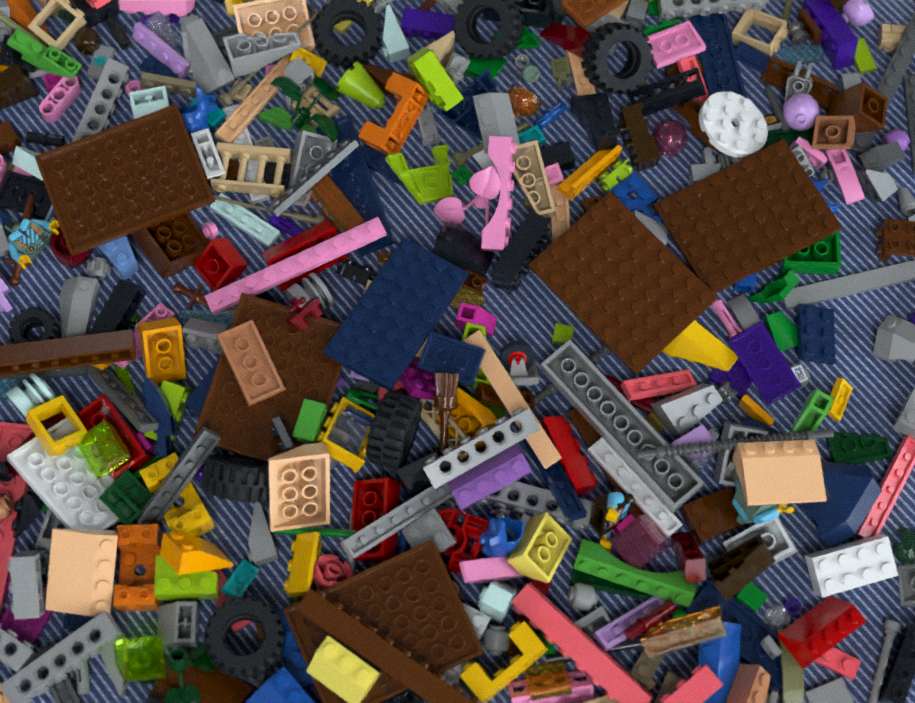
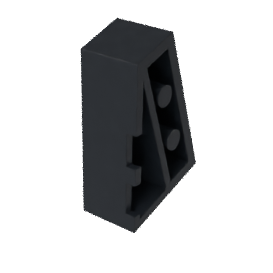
[570,92,617,151]
[396,448,451,500]

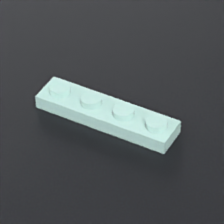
[210,193,281,248]

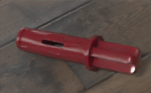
[624,600,676,640]

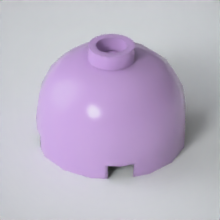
[840,0,874,27]
[782,93,820,131]

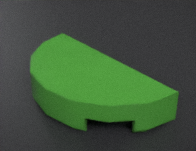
[258,107,293,132]

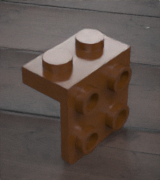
[875,219,915,263]

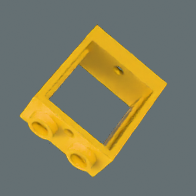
[26,395,88,458]

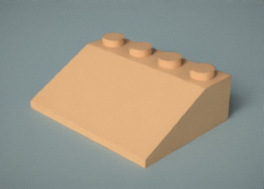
[233,0,315,48]
[732,439,826,506]
[268,442,330,532]
[45,528,118,616]

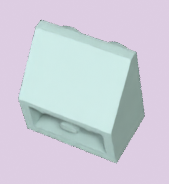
[129,86,170,119]

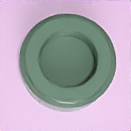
[521,64,540,83]

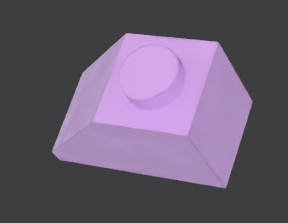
[670,424,715,459]

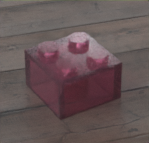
[610,514,671,570]

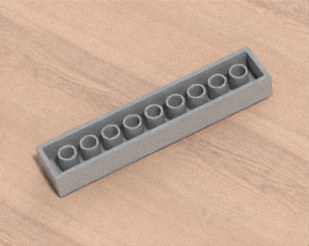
[541,340,704,513]

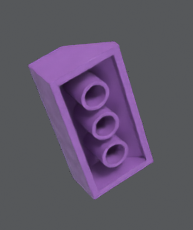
[447,444,532,511]

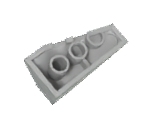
[222,33,302,77]
[289,130,338,207]
[59,276,101,338]
[873,315,915,362]

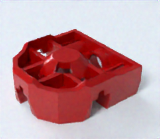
[438,509,489,576]

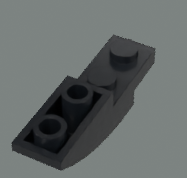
[11,484,44,538]

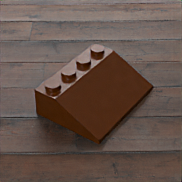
[131,212,210,279]
[146,648,253,703]

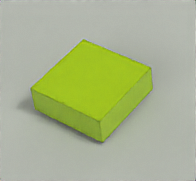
[552,323,574,345]

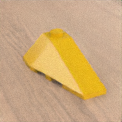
[662,321,738,372]

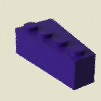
[802,0,858,71]

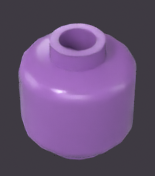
[881,128,910,151]

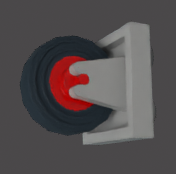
[499,340,539,386]

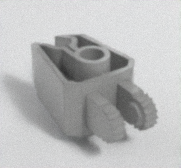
[785,60,813,101]

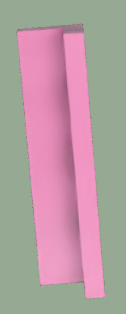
[508,670,594,703]

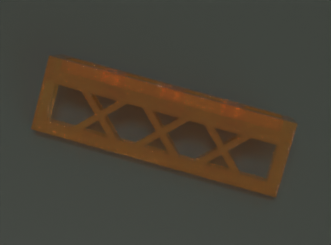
[641,606,727,658]

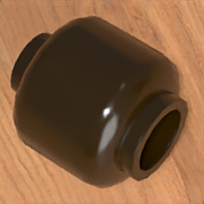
[75,27,99,55]

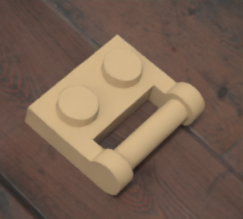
[292,86,341,127]

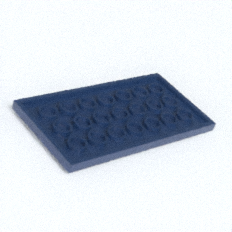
[323,238,469,391]

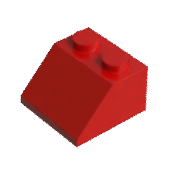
[193,237,248,291]

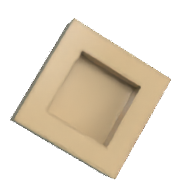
[232,80,253,102]

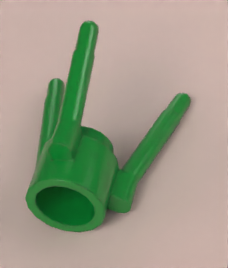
[345,388,378,410]

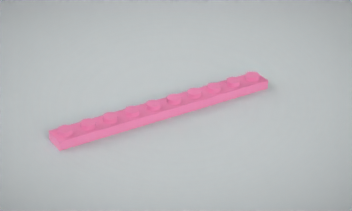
[204,217,387,315]

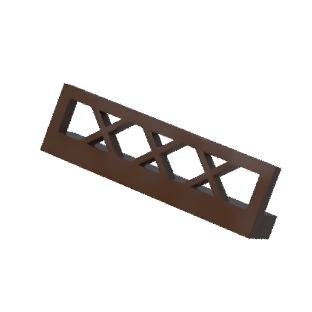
[760,56,838,111]

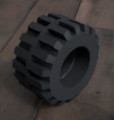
[8,307,61,344]

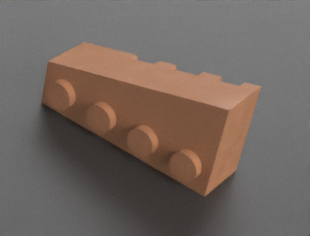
[726,664,771,703]

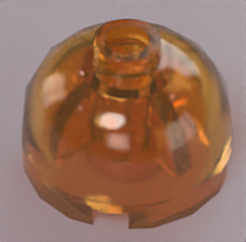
[507,85,543,119]

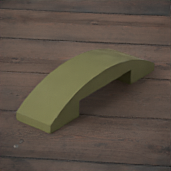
[777,630,804,703]

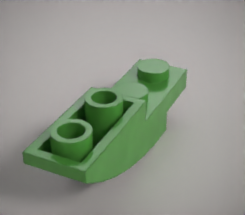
[7,28,82,79]

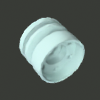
[6,373,55,418]

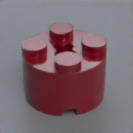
[50,227,93,268]

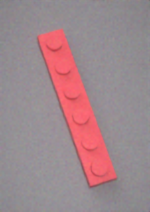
[856,435,915,539]

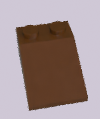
[679,487,747,547]

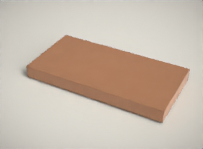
[216,319,285,406]

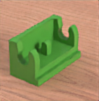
[292,399,328,444]

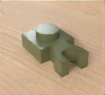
[550,56,572,91]

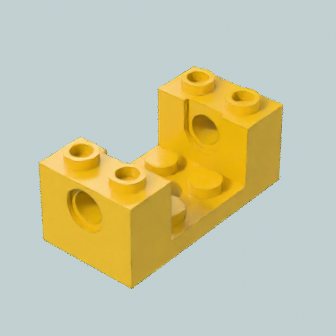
[139,452,215,537]
[460,621,549,703]

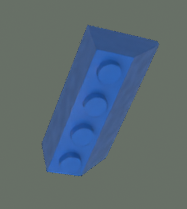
[697,619,741,703]

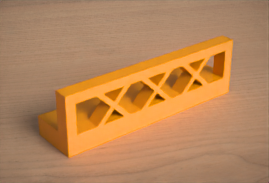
[557,145,622,201]

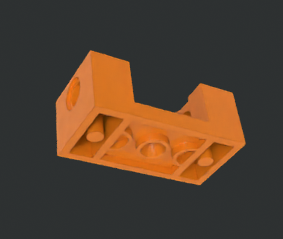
[358,72,430,156]
[113,524,163,612]

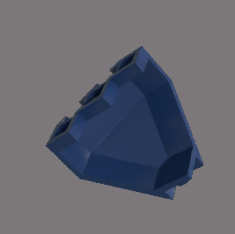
[802,461,882,548]

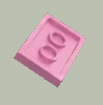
[647,21,706,69]

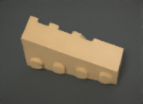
[512,140,556,218]

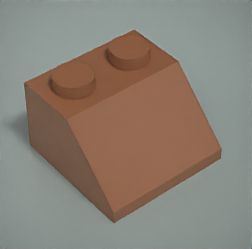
[812,116,856,149]

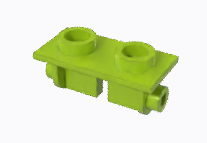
[595,159,633,192]

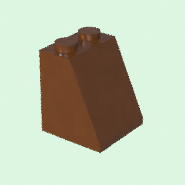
[828,82,888,133]

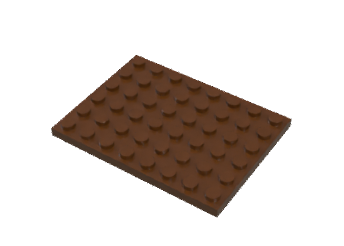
[35,104,215,256]
[653,139,842,294]
[528,191,718,376]
[192,293,342,463]
[283,539,485,703]

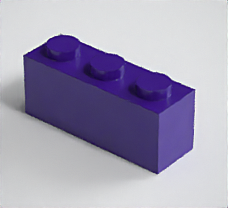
[401,8,456,40]

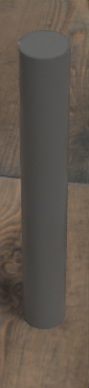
[764,86,790,133]

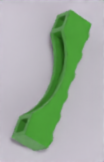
[790,389,834,434]
[573,539,697,607]

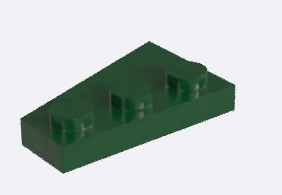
[825,432,892,465]

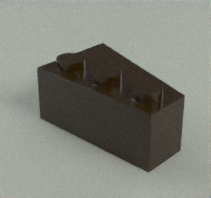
[0,63,40,110]
[617,102,660,172]
[707,534,775,602]

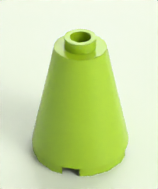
[335,61,386,110]

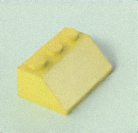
[507,512,572,583]
[306,636,381,703]

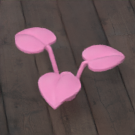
[434,165,512,242]

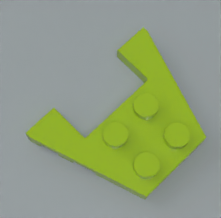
[385,144,454,205]

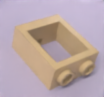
[27,0,87,51]
[732,9,788,56]

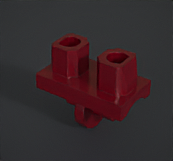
[285,296,323,331]

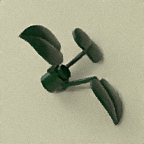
[270,76,339,143]
[126,642,217,703]

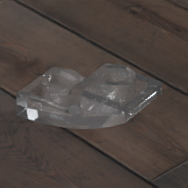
[145,11,182,49]

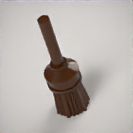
[433,372,460,452]

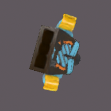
[589,489,635,552]

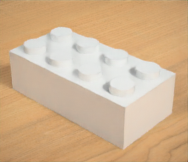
[804,534,898,597]

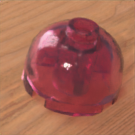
[652,119,688,157]

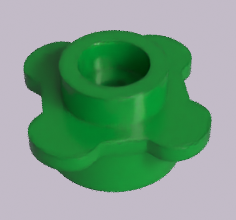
[451,165,473,185]

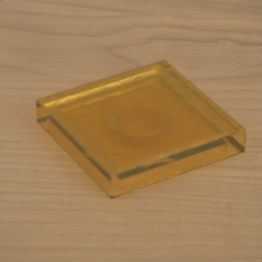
[524,661,572,701]

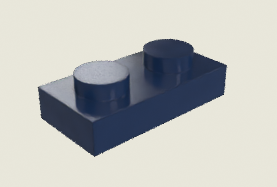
[138,54,178,78]

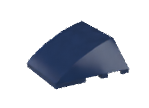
[435,68,498,141]

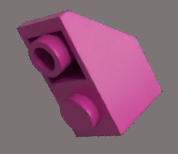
[456,302,497,337]

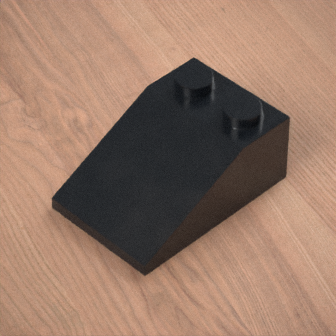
[433,222,495,274]

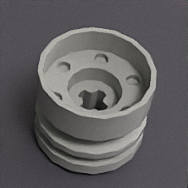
[285,272,334,312]

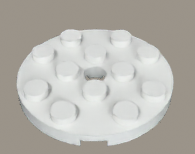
[699,92,768,158]

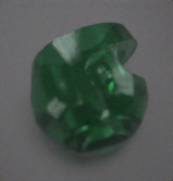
[893,526,915,565]

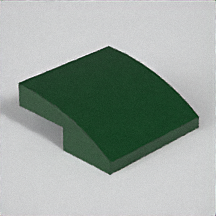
[99,469,152,525]

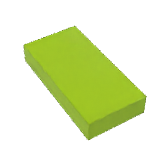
[854,38,877,75]

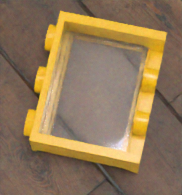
[316,397,375,474]

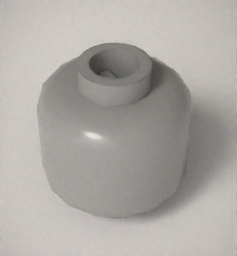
[567,582,598,611]
[483,625,510,656]

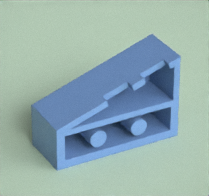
[95,236,140,280]

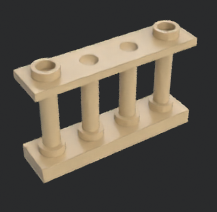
[210,142,292,198]

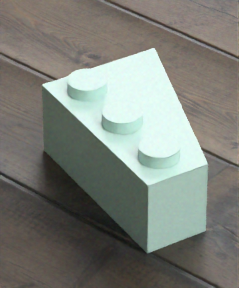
[478,580,519,625]

